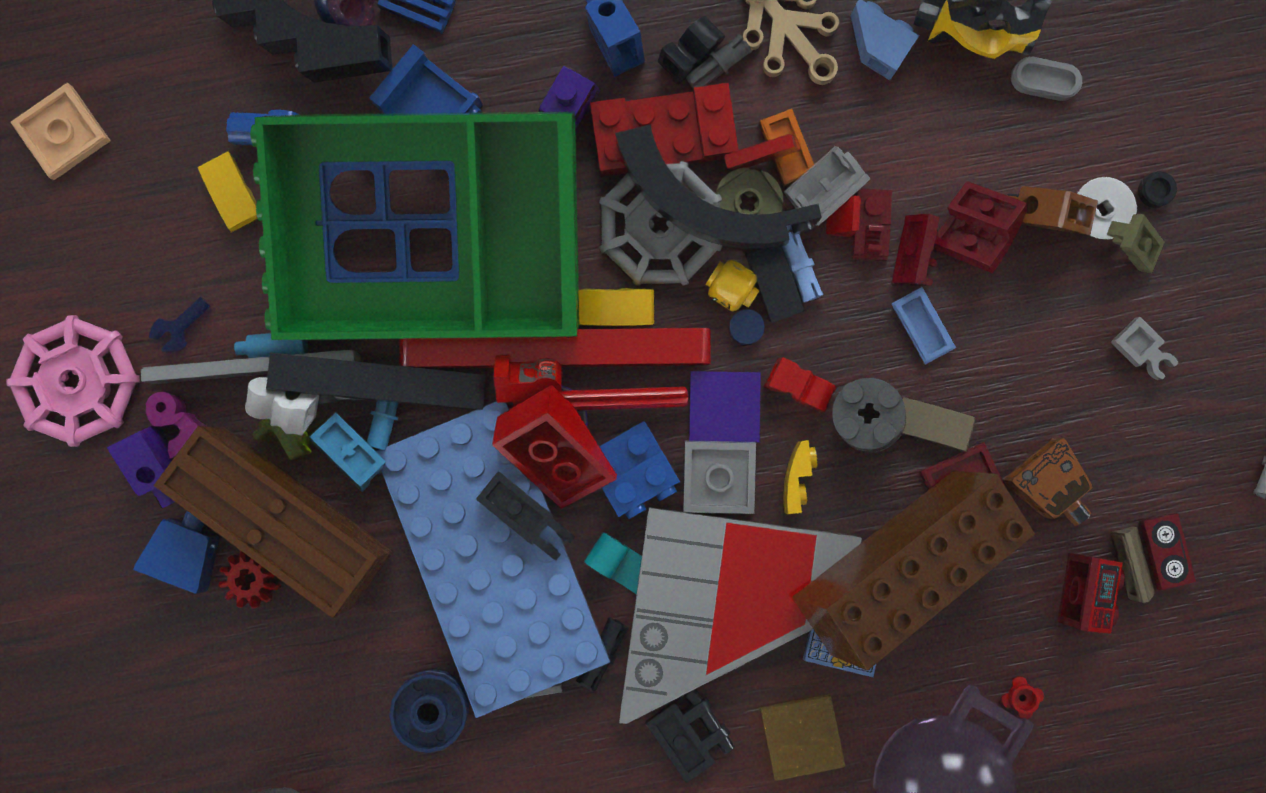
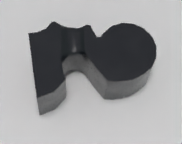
[658,16,725,84]

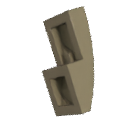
[903,397,976,452]

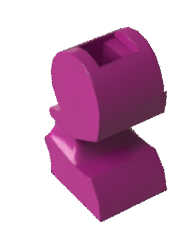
[146,392,206,459]

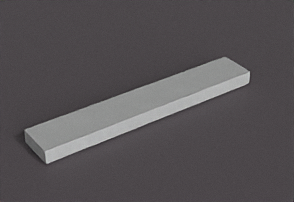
[141,350,361,384]

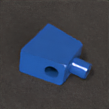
[585,0,645,77]
[133,510,219,594]

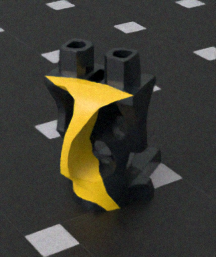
[913,0,1052,59]

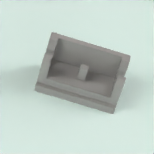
[784,146,870,226]

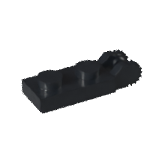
[476,471,575,560]

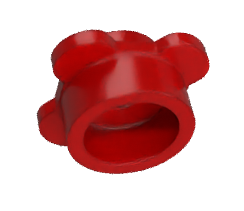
[1001,676,1044,719]

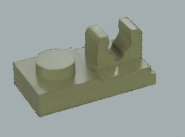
[1107,214,1165,274]

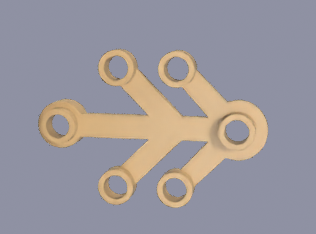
[742,0,839,85]

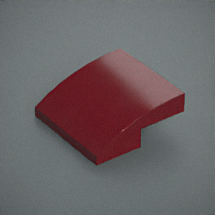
[933,181,1028,274]

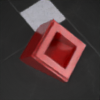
[826,196,861,237]

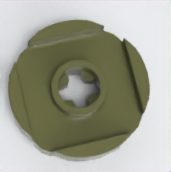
[715,168,783,214]

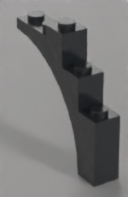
[212,0,393,83]

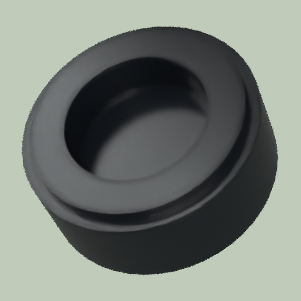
[1138,171,1177,208]

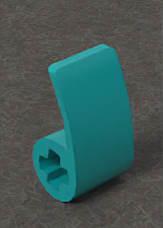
[584,532,642,595]

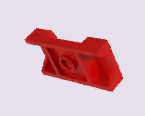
[590,83,739,177]

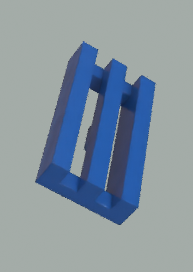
[377,0,456,34]

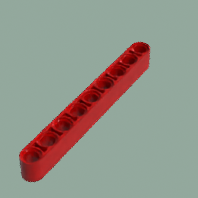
[399,328,711,369]

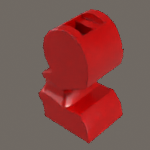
[763,357,837,413]

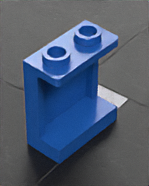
[369,44,482,114]

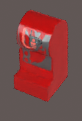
[494,355,562,403]

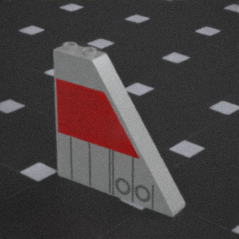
[620,507,862,724]

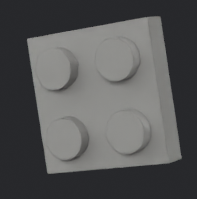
[683,441,756,514]

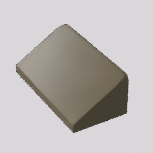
[1111,526,1155,603]

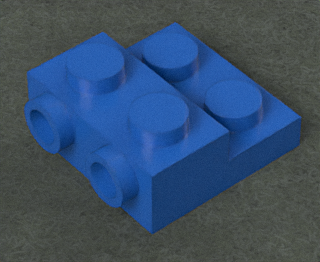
[599,421,680,519]

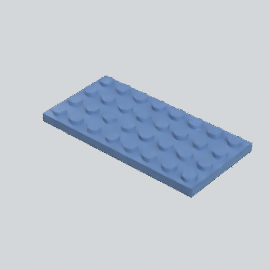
[376,402,611,718]

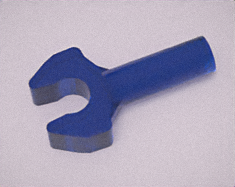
[149,297,211,353]

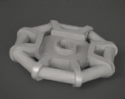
[599,161,723,287]

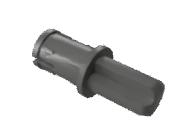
[686,34,752,89]

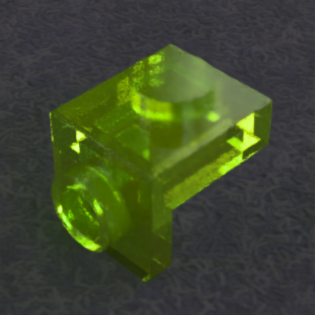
[251,419,311,460]

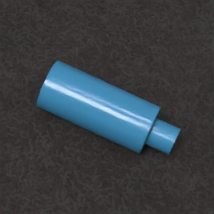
[234,333,308,358]

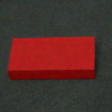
[724,134,801,171]

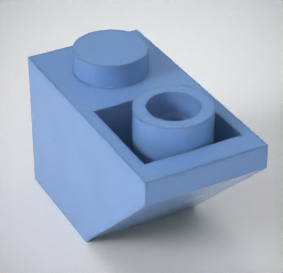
[850,0,919,80]

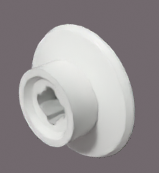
[1077,177,1137,239]

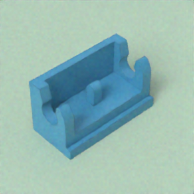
[310,412,386,492]

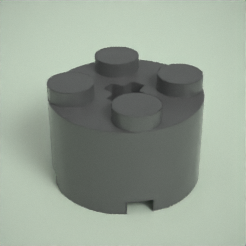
[832,378,906,453]

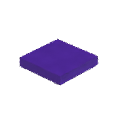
[689,371,761,443]

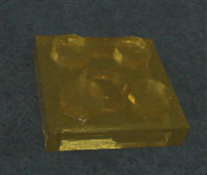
[760,694,845,781]

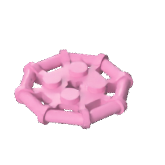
[6,315,140,447]

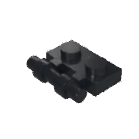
[646,689,735,783]

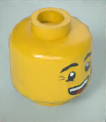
[705,259,760,311]

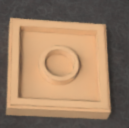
[10,83,111,180]

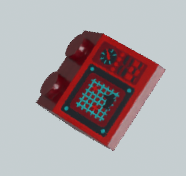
[1057,553,1125,634]

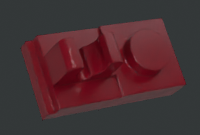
[852,188,893,261]
[892,214,940,286]

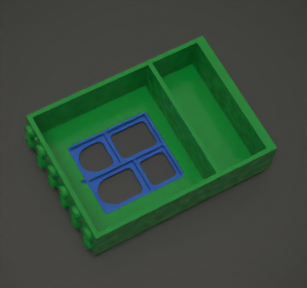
[250,111,579,340]

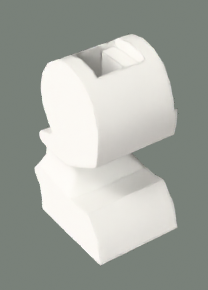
[245,377,319,436]

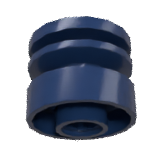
[389,669,470,753]

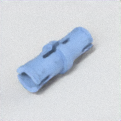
[781,232,824,303]

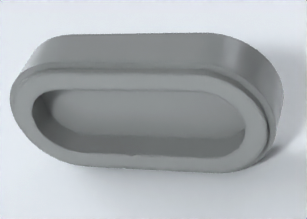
[1011,57,1082,101]

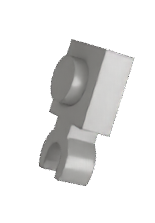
[1111,317,1178,380]

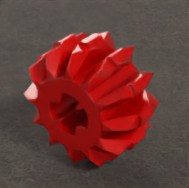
[218,550,281,609]

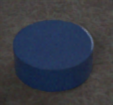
[729,309,765,345]

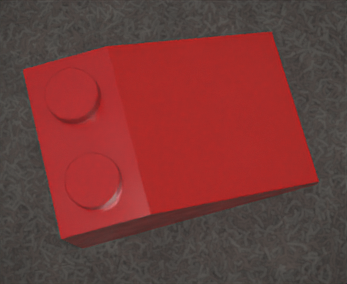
[492,385,617,509]

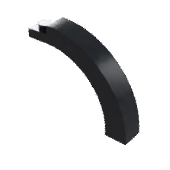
[615,125,822,249]

